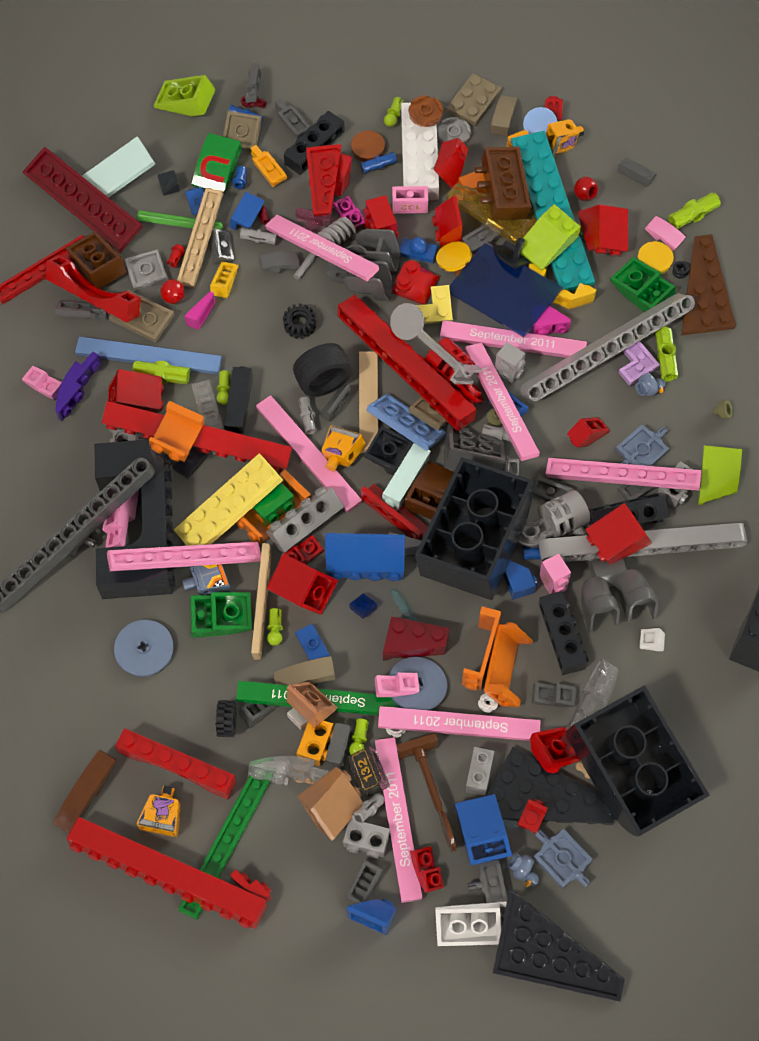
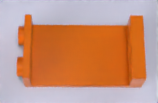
[235,470,311,545]
[462,606,501,691]
[484,622,533,707]

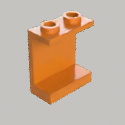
[149,401,204,462]

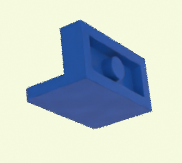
[229,192,264,230]

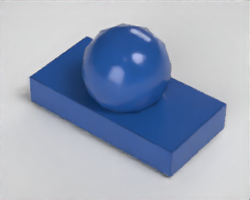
[400,237,437,263]

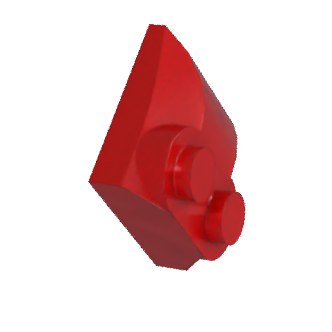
[393,260,440,305]
[530,727,580,773]

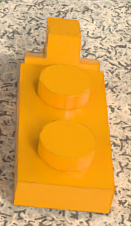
[250,145,287,187]

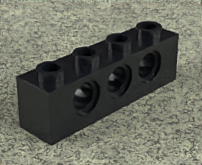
[284,110,345,175]
[589,493,669,527]
[538,591,589,676]

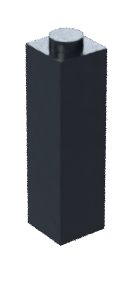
[224,366,253,435]

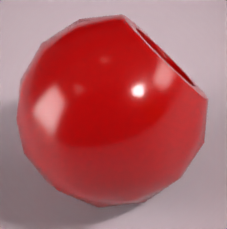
[574,177,598,201]
[160,279,184,304]

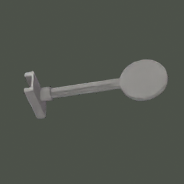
[390,303,482,384]

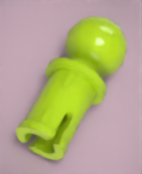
[384,97,404,127]
[216,370,231,405]
[267,608,283,646]
[349,719,369,758]

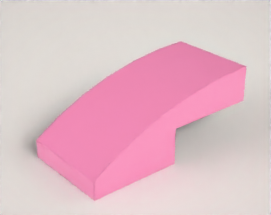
[644,216,686,251]
[22,366,62,400]
[374,673,419,697]

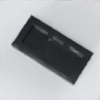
[172,446,211,479]

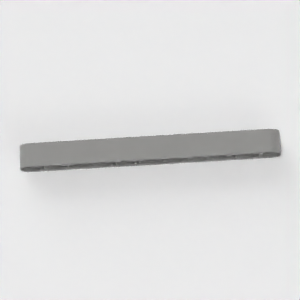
[520,293,695,401]
[538,523,748,562]

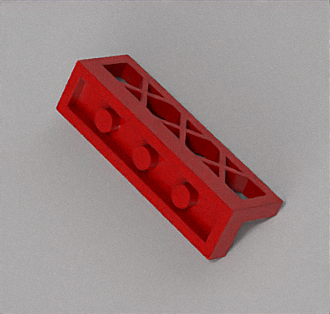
[361,484,428,541]

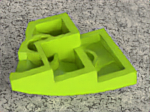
[698,445,742,505]

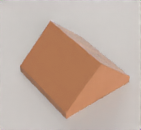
[287,682,338,728]

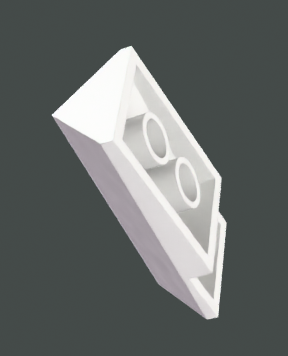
[435,902,507,946]

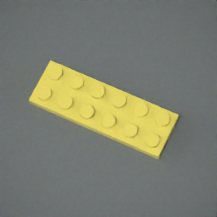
[174,453,283,546]

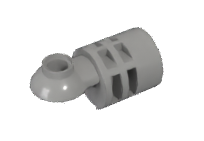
[519,490,590,548]

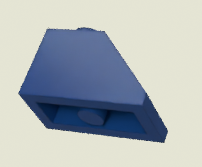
[503,560,538,600]

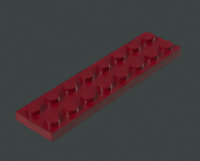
[22,147,143,253]

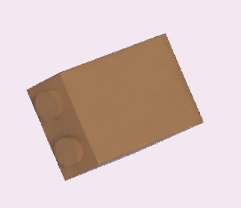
[297,767,363,841]

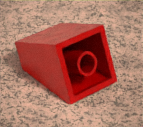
[578,204,628,257]
[108,369,164,414]
[585,503,652,565]
[266,553,338,615]

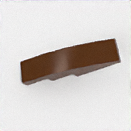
[52,750,117,833]

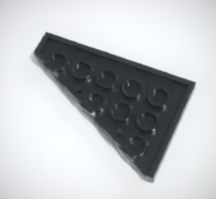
[486,747,615,825]
[493,890,625,1002]

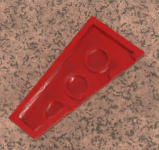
[306,144,342,217]

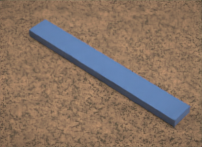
[75,337,222,375]

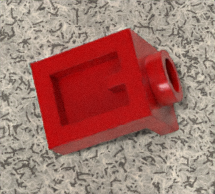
[544,96,563,121]
[517,799,548,834]

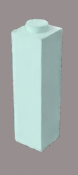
[382,443,431,511]

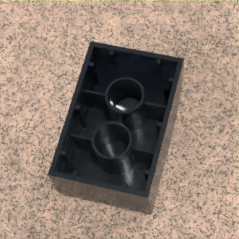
[415,457,534,601]
[564,685,710,837]

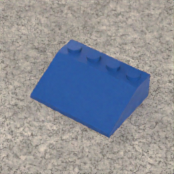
[325,533,405,581]

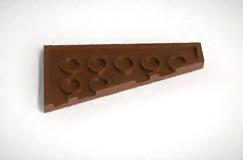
[681,234,736,336]

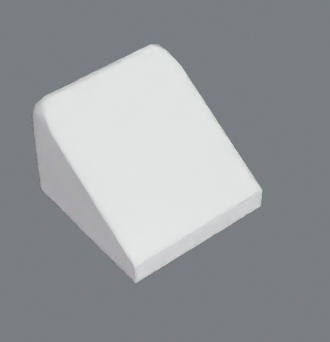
[640,628,665,651]
[287,708,308,731]

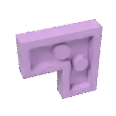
[619,341,660,386]

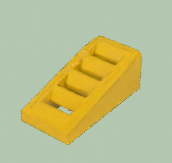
[210,262,239,298]

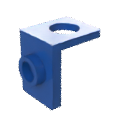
[184,187,204,215]

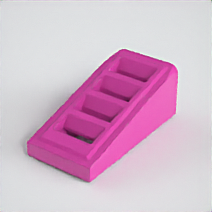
[184,291,216,330]

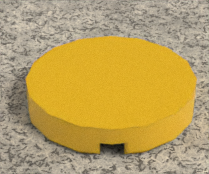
[436,241,472,272]
[637,241,674,274]

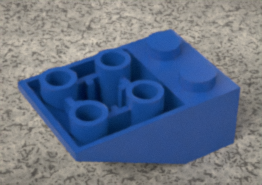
[455,794,512,865]

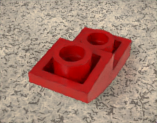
[280,535,325,564]
[410,846,444,893]
[230,870,271,902]

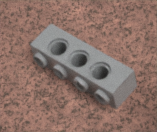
[266,486,344,552]

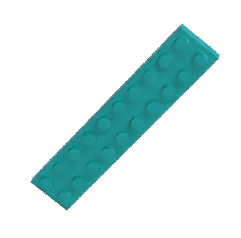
[511,130,595,291]

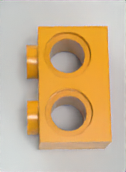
[296,721,334,767]

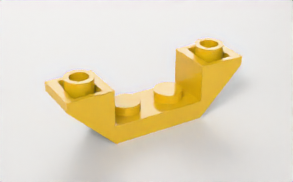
[527,263,596,309]

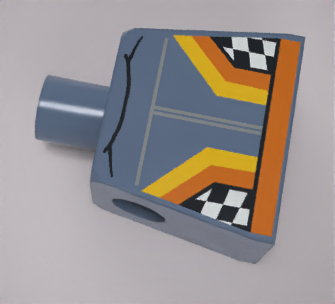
[182,564,231,595]

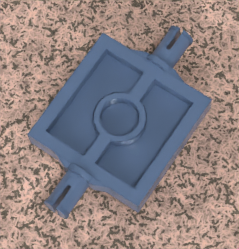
[615,424,669,466]
[533,829,593,889]

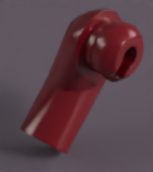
[240,96,267,109]
[257,206,270,225]

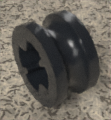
[672,261,689,279]

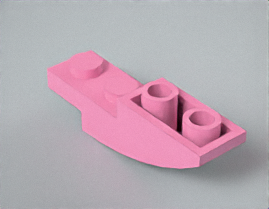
[102,490,139,548]

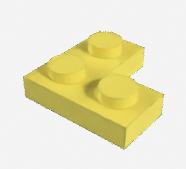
[416,285,453,324]

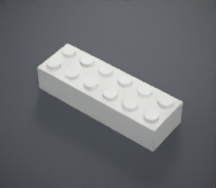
[401,103,439,200]

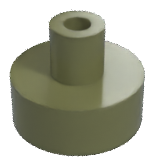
[713,400,733,419]
[487,409,503,427]

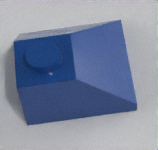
[346,899,396,935]

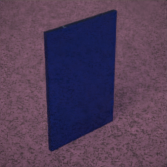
[449,243,563,338]

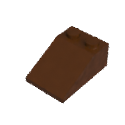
[65,231,127,289]

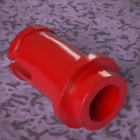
[166,244,185,268]

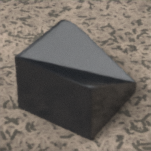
[158,170,180,196]

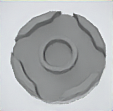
[437,117,471,145]

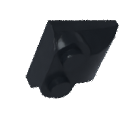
[364,426,414,475]

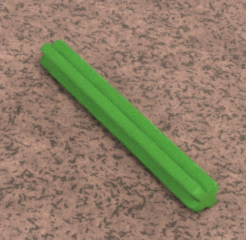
[137,210,223,230]

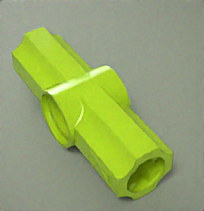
[668,193,721,229]
[655,326,678,381]
[133,360,190,385]

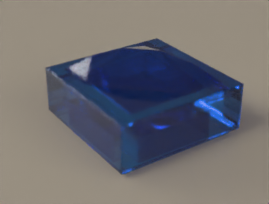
[349,593,377,619]

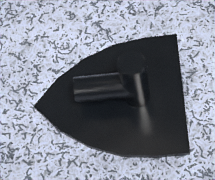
[493,238,530,269]

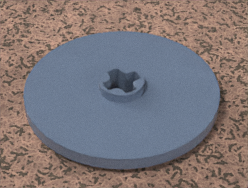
[114,620,174,677]
[389,657,447,711]

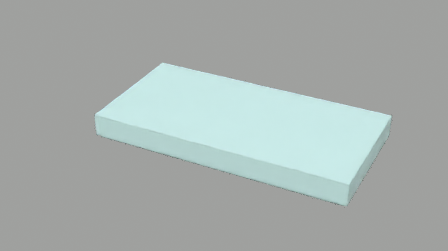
[82,137,155,198]

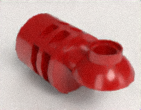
[425,338,484,403]

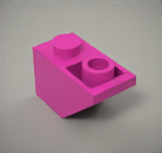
[530,305,571,335]

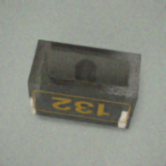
[348,746,390,797]

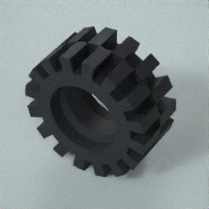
[283,304,316,339]
[216,700,237,737]

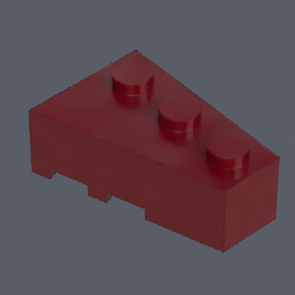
[383,616,450,661]

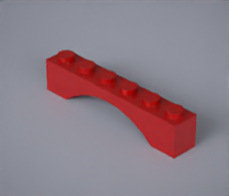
[46,255,141,322]
[115,728,237,800]

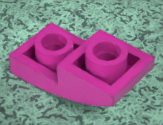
[333,195,364,228]

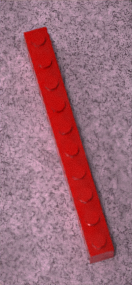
[337,294,476,431]
[102,401,292,472]
[66,817,267,929]

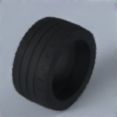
[293,343,353,397]

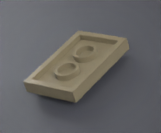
[446,73,502,127]
[109,290,175,343]

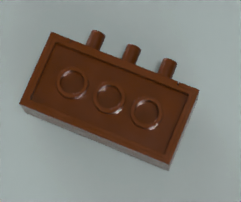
[474,146,531,220]

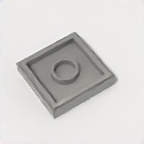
[124,249,168,291]

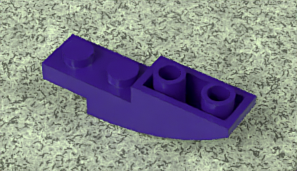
[55,352,101,421]

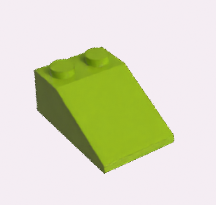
[154,75,216,116]
[521,204,581,271]

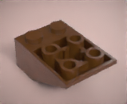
[405,461,454,520]

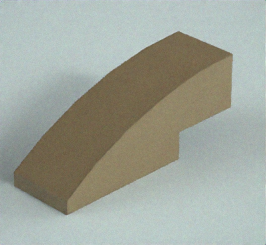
[491,95,518,136]
[273,656,335,686]

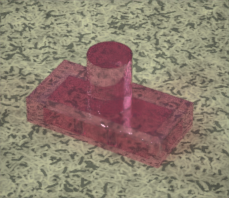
[295,207,332,233]

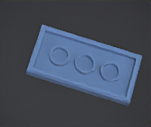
[366,393,446,451]

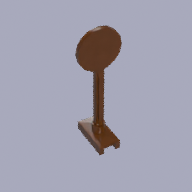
[397,733,456,852]

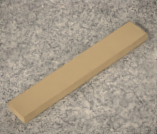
[177,188,223,288]
[359,352,378,453]
[251,543,272,660]

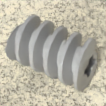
[317,217,356,245]

